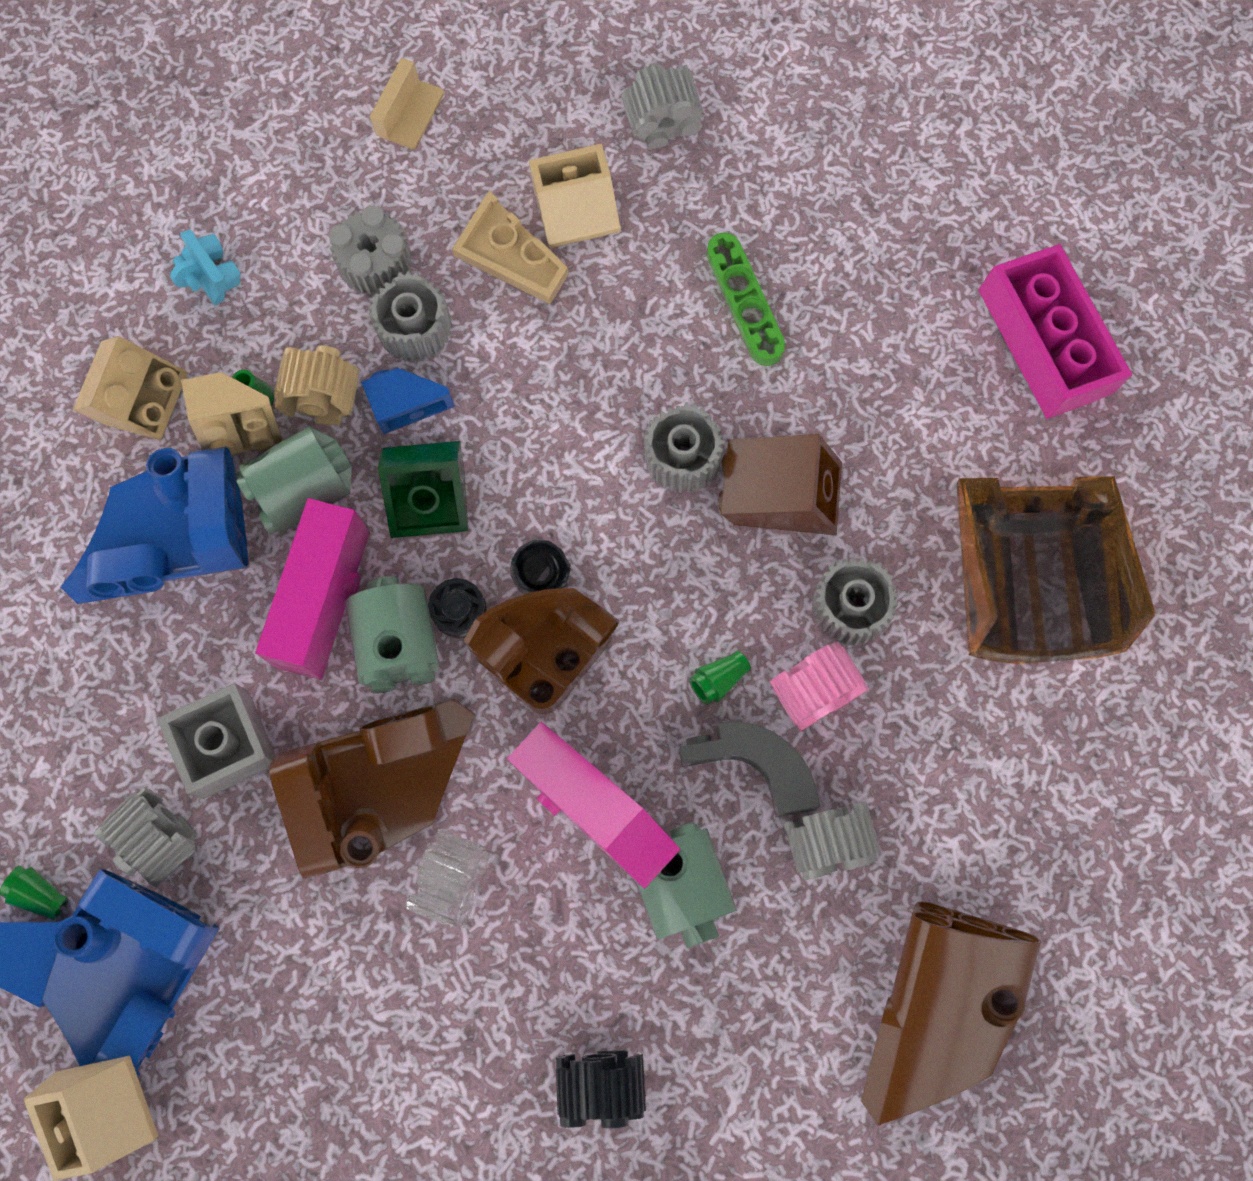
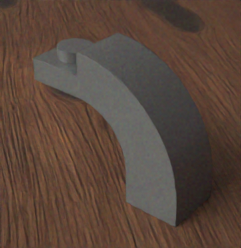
[679,722,820,818]

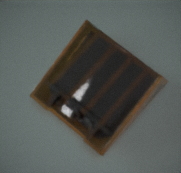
[956,476,1155,664]

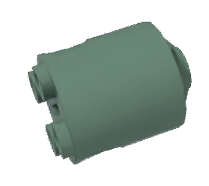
[236,426,352,535]
[345,576,440,694]
[637,822,737,948]

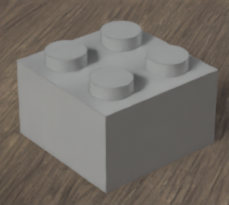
[157,683,276,799]

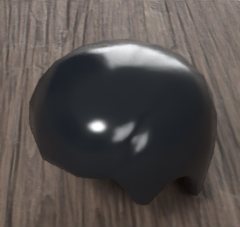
[510,539,571,594]

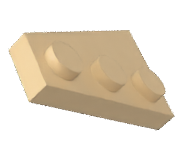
[452,190,569,304]

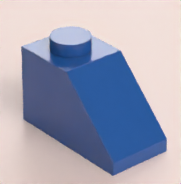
[361,368,455,434]

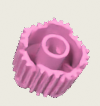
[769,641,869,732]

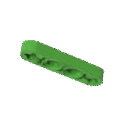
[707,232,785,366]

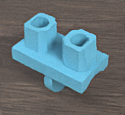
[170,229,240,306]

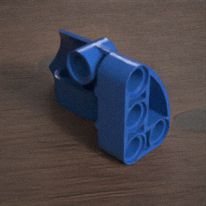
[60,447,249,604]
[41,869,220,1077]

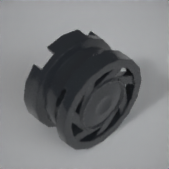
[428,578,487,639]

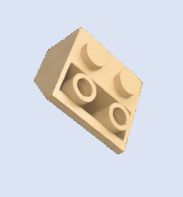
[529,143,621,249]
[73,336,188,440]
[181,372,283,456]
[23,1056,159,1181]

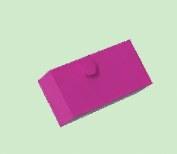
[978,244,1133,419]
[255,498,370,681]
[506,721,680,889]

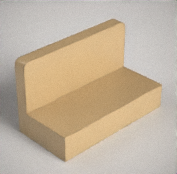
[370,58,444,149]

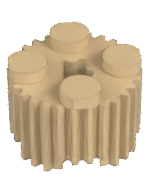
[274,345,359,426]

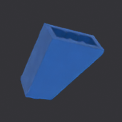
[0,922,88,1007]

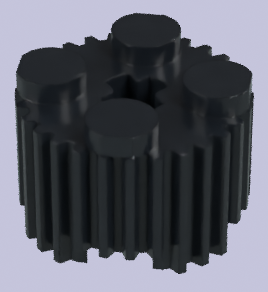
[556,1050,646,1129]

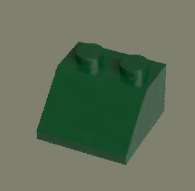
[377,441,468,538]

